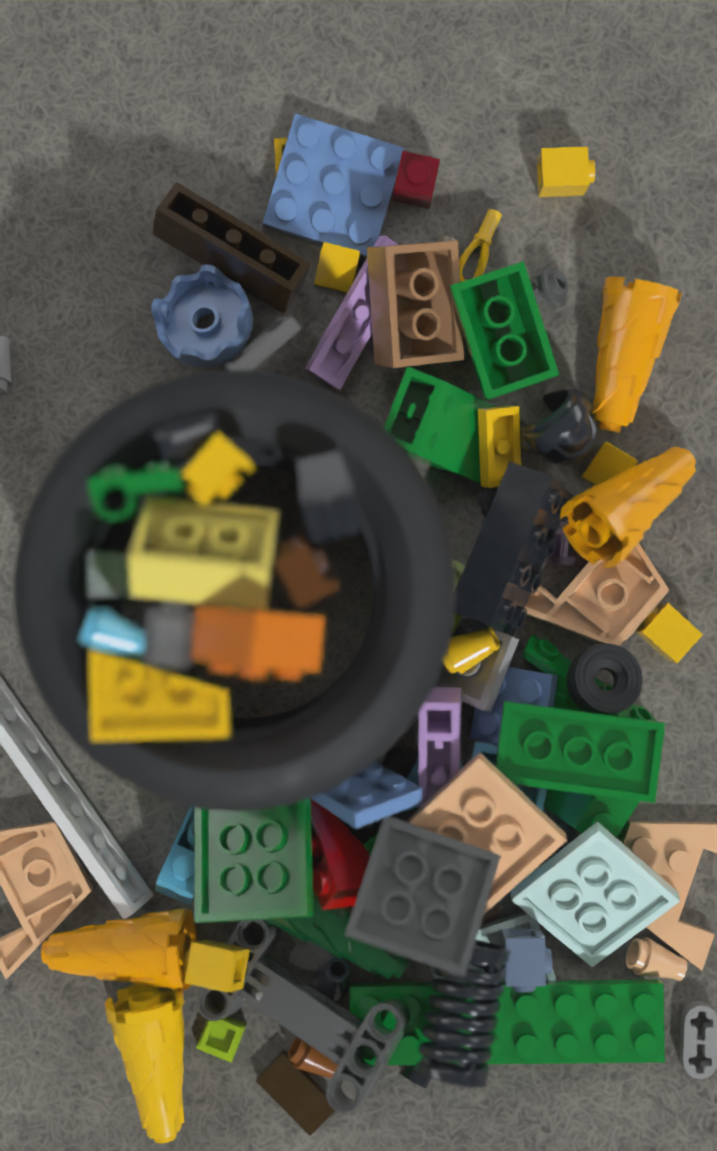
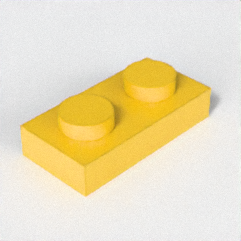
[478,405,521,488]

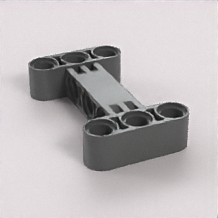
[197,920,410,1113]

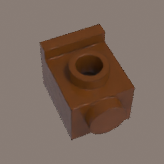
[273,536,340,609]

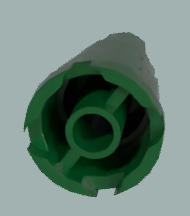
[264,892,411,980]

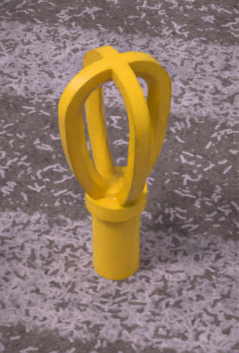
[459,209,502,282]

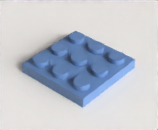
[262,113,405,259]

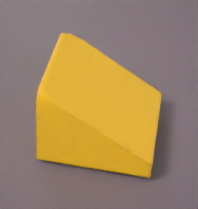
[314,242,360,293]
[582,441,638,485]

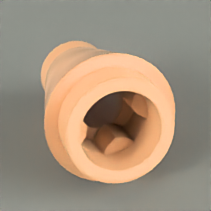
[626,937,687,981]

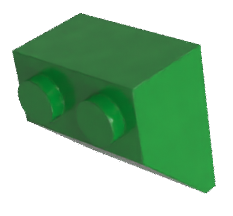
[544,789,640,837]

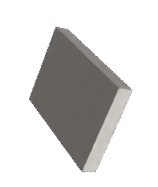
[222,317,302,371]

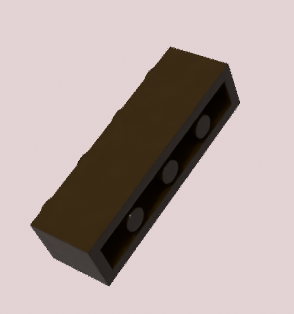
[152,182,311,313]

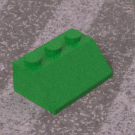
[449,261,559,400]

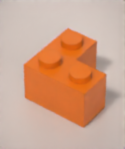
[191,605,324,679]

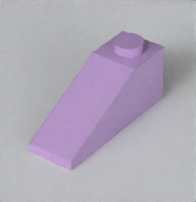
[419,687,461,808]

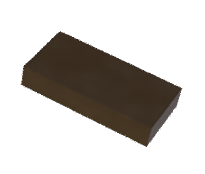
[256,1050,336,1136]

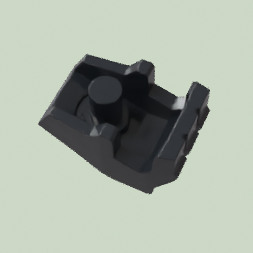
[297,451,359,543]

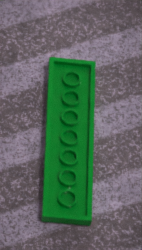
[350,979,665,1065]

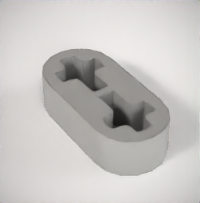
[679,1001,717,1079]

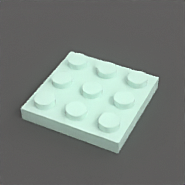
[511,822,680,967]

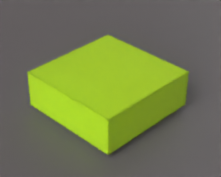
[196,1016,247,1063]

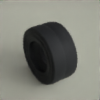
[566,643,643,715]

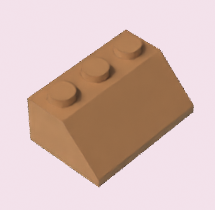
[367,241,464,368]

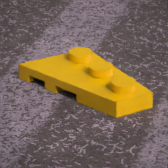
[90,650,230,741]

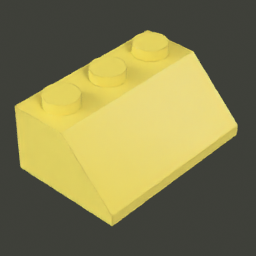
[129,496,279,611]

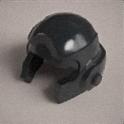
[520,389,597,466]

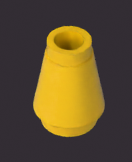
[443,627,500,674]

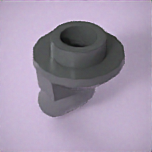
[533,267,569,307]

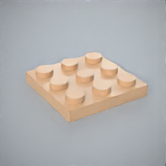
[405,752,567,915]

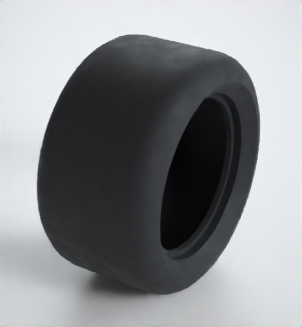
[13,370,456,811]

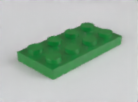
[495,701,665,803]

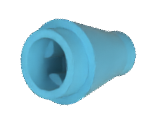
[79,607,150,658]

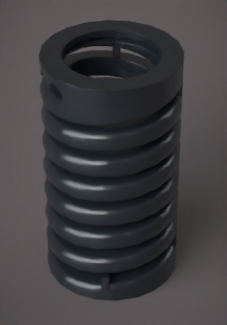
[415,939,511,1088]

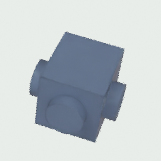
[501,929,552,992]

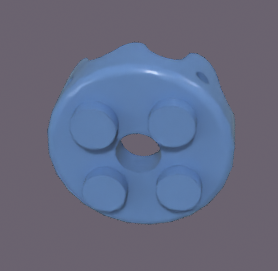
[151,265,253,367]

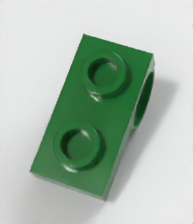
[88,463,186,522]

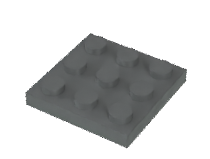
[344,816,501,977]

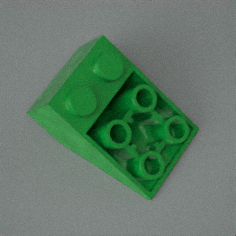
[383,366,496,485]

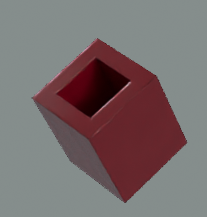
[393,151,441,209]

